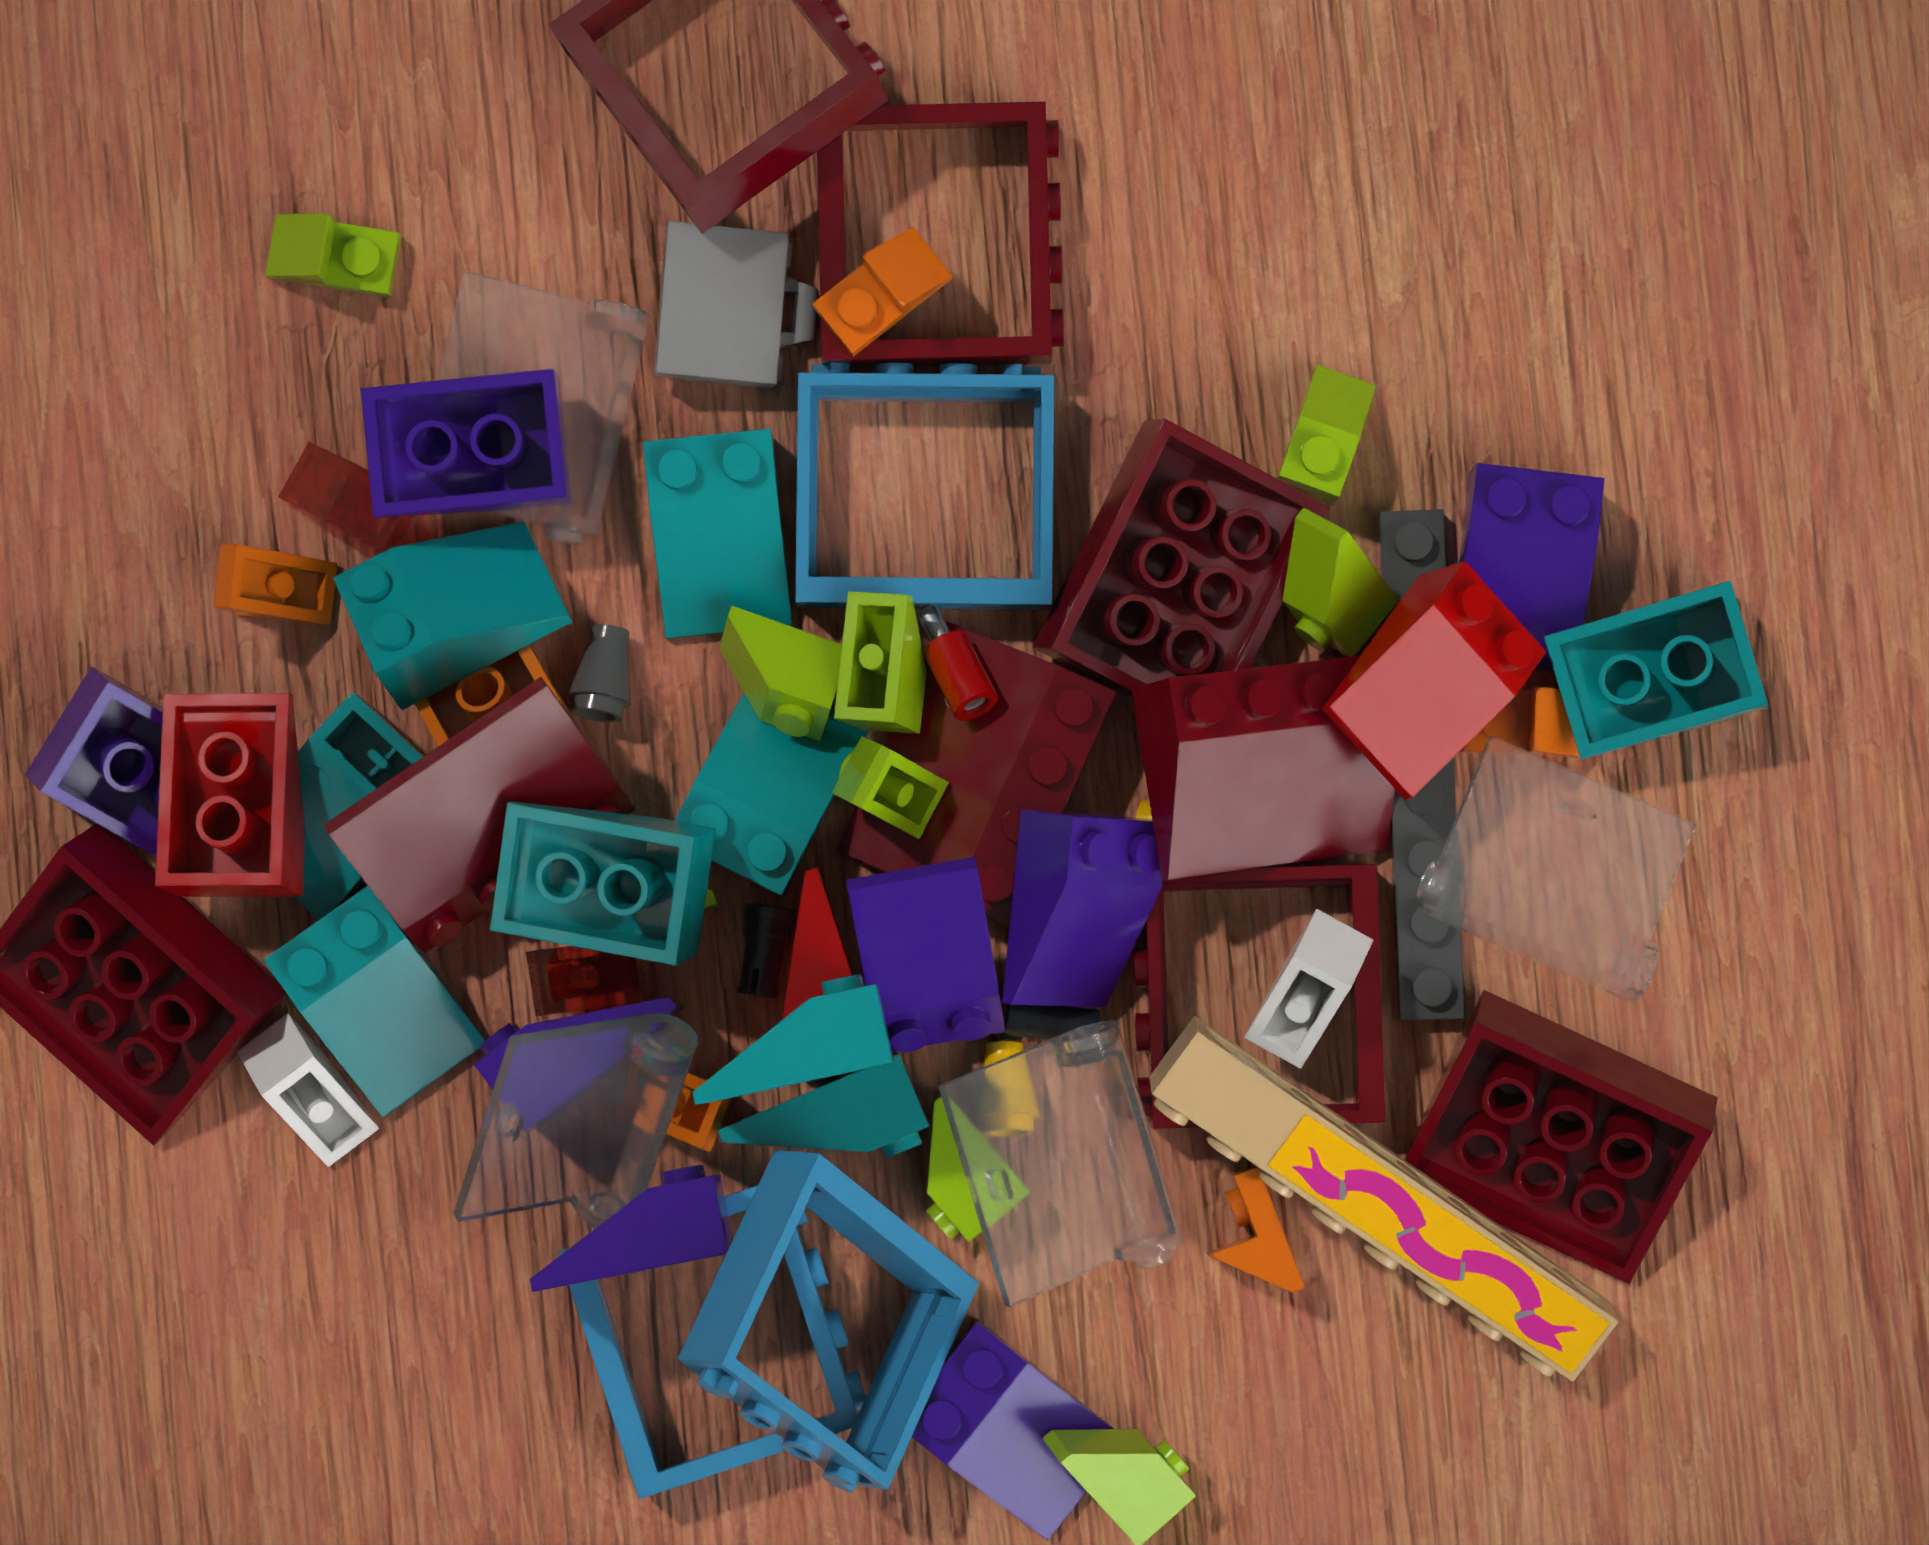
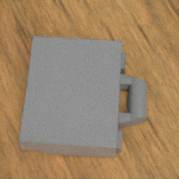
[653,221,819,389]

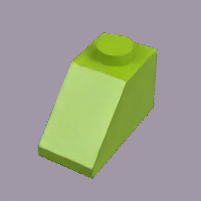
[1276,364,1376,505]
[1282,508,1399,657]
[834,591,927,734]
[719,606,842,741]
[832,736,949,839]
[926,1093,1028,1242]
[1042,1429,1196,1545]

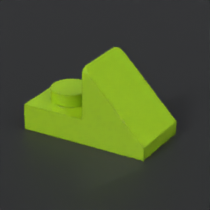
[265,213,402,298]

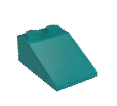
[643,428,792,639]
[333,522,573,710]
[1544,580,1769,760]
[675,693,869,898]
[490,801,716,966]
[264,886,486,1117]
[692,974,894,1105]
[718,1054,930,1158]

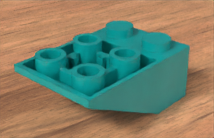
[295,692,424,920]

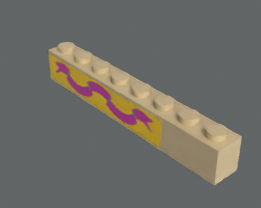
[1149,1015,1619,1382]

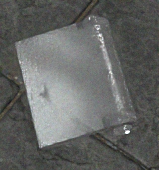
[437,270,651,546]
[1417,736,1697,1002]
[453,1013,698,1229]
[938,1021,1183,1307]

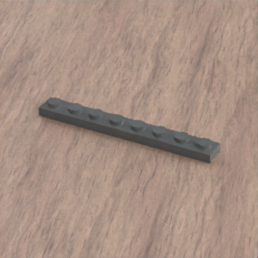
[1378,509,1464,1021]

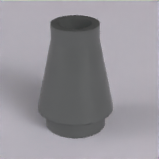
[568,624,631,723]

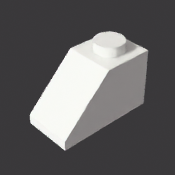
[1244,909,1373,1069]
[237,1013,379,1167]

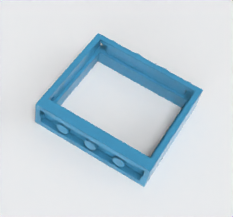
[795,362,1054,610]
[678,1150,979,1492]
[558,1185,866,1499]

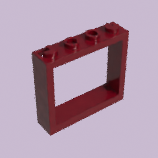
[549,0,888,234]
[817,101,1064,369]
[1133,864,1385,1129]

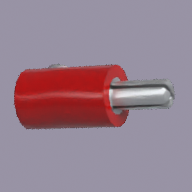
[918,606,998,721]

